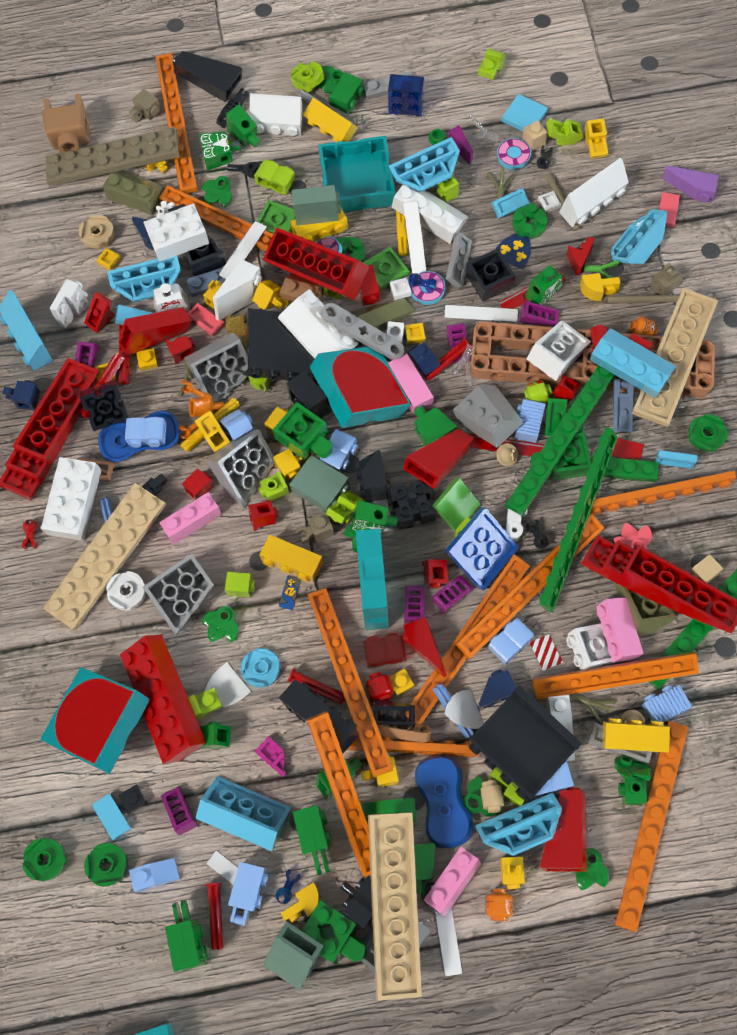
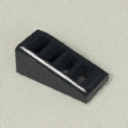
[374,700,415,726]

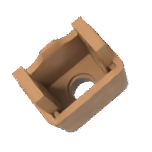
[42,93,90,153]

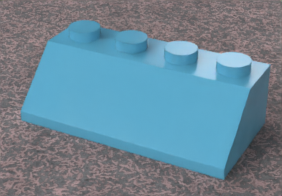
[0,290,53,371]
[590,328,676,398]
[196,776,292,851]

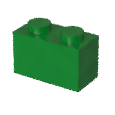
[329,72,364,114]

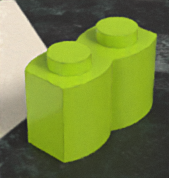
[254,159,295,195]

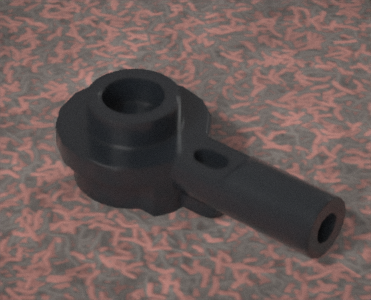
[227,162,260,178]

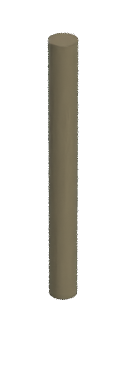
[545,173,580,232]
[607,295,680,303]

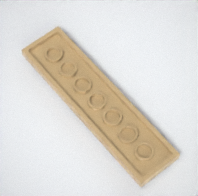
[632,288,718,427]
[43,483,167,630]
[368,812,422,1001]

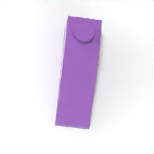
[662,165,719,203]

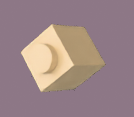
[522,120,548,153]
[689,554,723,583]

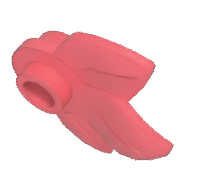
[614,523,652,549]

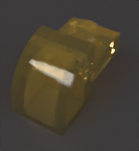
[226,314,247,349]

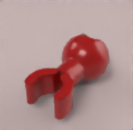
[22,519,38,549]

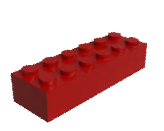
[263,227,369,301]
[120,634,206,764]

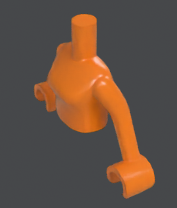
[179,379,224,439]

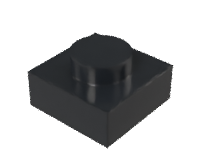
[118,784,147,814]

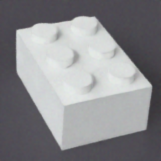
[144,203,209,262]

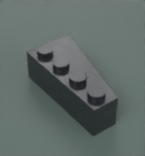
[167,204,226,277]
[279,679,360,754]

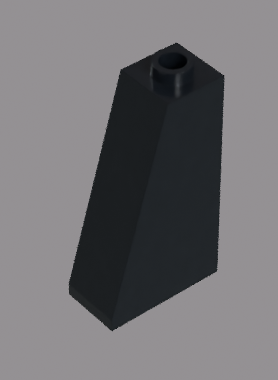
[173,51,242,102]

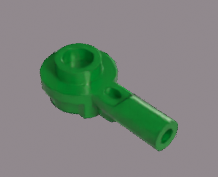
[428,129,446,145]

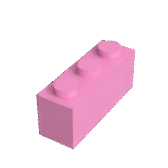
[388,353,434,414]
[159,492,222,545]
[596,597,644,663]
[424,847,481,917]

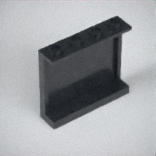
[244,308,317,382]
[467,685,583,801]

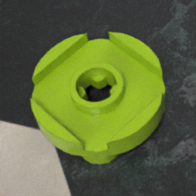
[291,61,325,92]

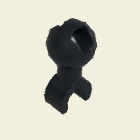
[537,145,553,169]
[526,520,549,549]

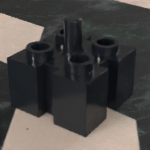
[80,380,129,432]
[389,480,436,530]
[340,875,373,929]

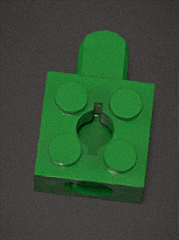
[273,402,333,460]
[530,432,592,481]
[293,805,333,875]
[165,900,209,972]
[302,900,367,965]

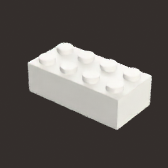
[41,457,102,541]

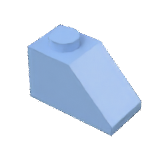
[129,858,180,893]

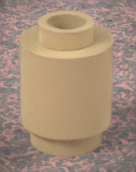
[480,780,504,813]

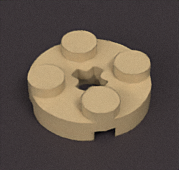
[79,215,115,248]

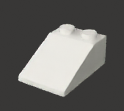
[213,259,262,321]
[527,320,591,381]

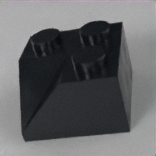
[466,248,515,302]
[286,371,329,419]
[356,450,388,503]

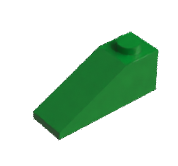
[360,798,416,824]

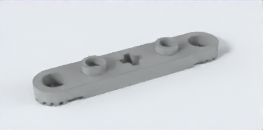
[321,303,404,360]

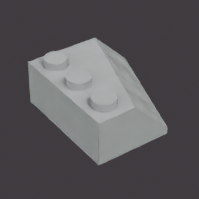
[185,333,248,402]
[453,385,523,448]
[206,429,274,508]
[143,553,214,635]

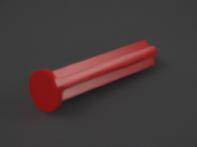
[423,337,472,381]
[287,668,345,704]
[205,882,224,950]

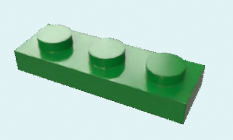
[604,458,658,482]

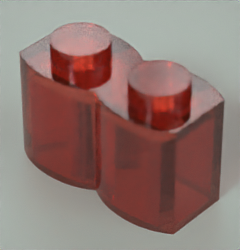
[363,633,407,668]

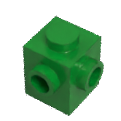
[200,722,231,750]
[618,776,647,805]

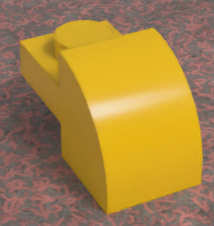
[585,118,608,159]
[580,273,620,301]
[195,411,230,452]
[281,882,320,923]

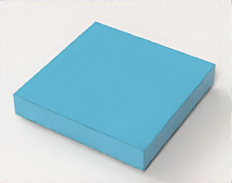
[501,94,548,132]

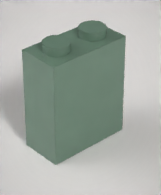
[292,185,341,226]
[289,455,350,512]
[263,921,323,990]

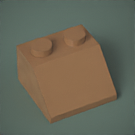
[279,274,324,306]

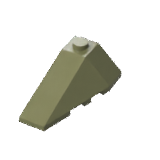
[349,298,414,348]
[614,582,676,636]

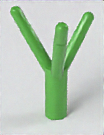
[584,260,621,287]

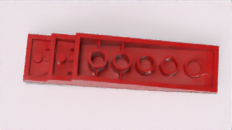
[0,358,100,500]
[581,535,737,634]

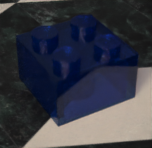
[388,74,424,116]

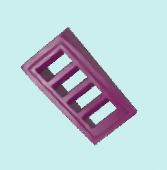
[449,125,473,164]
[519,301,560,327]
[447,323,471,364]
[75,341,99,368]
[431,575,474,614]
[404,585,425,624]
[161,786,198,835]

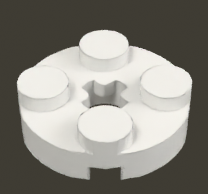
[106,571,146,611]

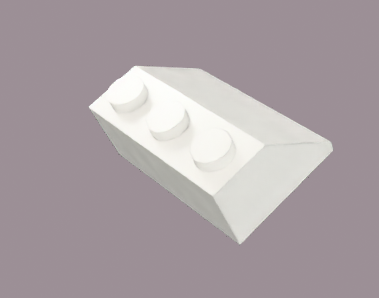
[250,93,304,136]

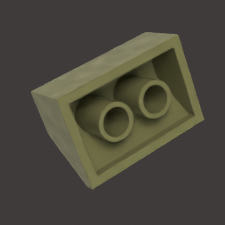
[103,170,166,215]

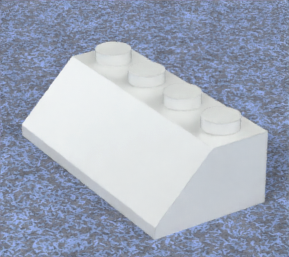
[559,158,629,228]
[391,185,468,244]
[278,289,358,359]

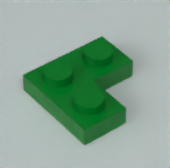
[545,398,584,436]

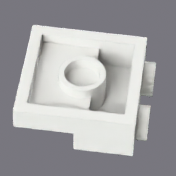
[49,279,88,329]
[567,624,613,670]

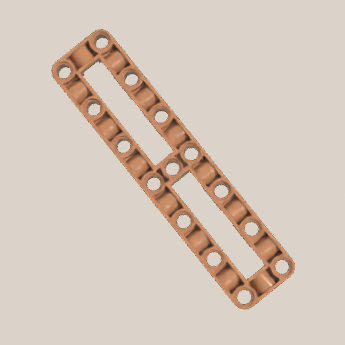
[470,322,715,398]

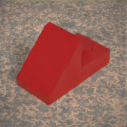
[566,236,595,276]
[84,292,115,333]

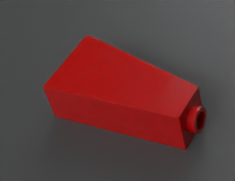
[118,307,192,356]
[403,429,474,489]
[540,787,587,872]

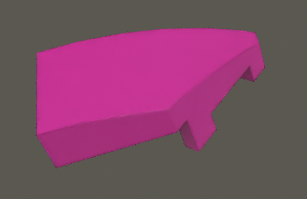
[254,736,285,777]

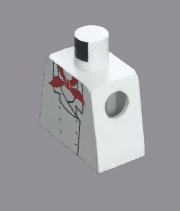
[153,283,191,313]

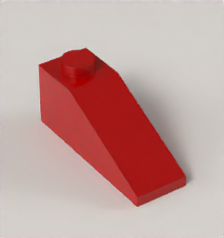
[402,617,447,677]

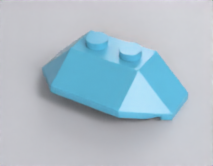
[389,137,460,192]
[611,209,667,264]
[107,256,181,302]
[475,793,562,856]

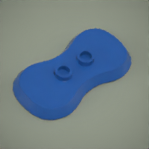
[98,411,180,462]
[415,754,474,848]

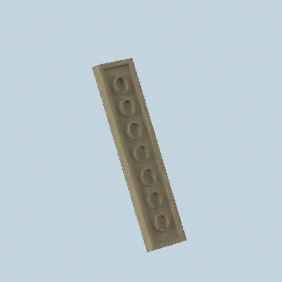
[46,127,180,187]

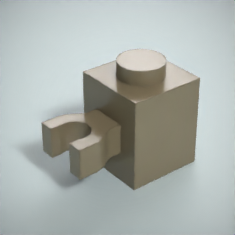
[129,89,161,123]
[651,263,682,295]
[297,512,334,544]

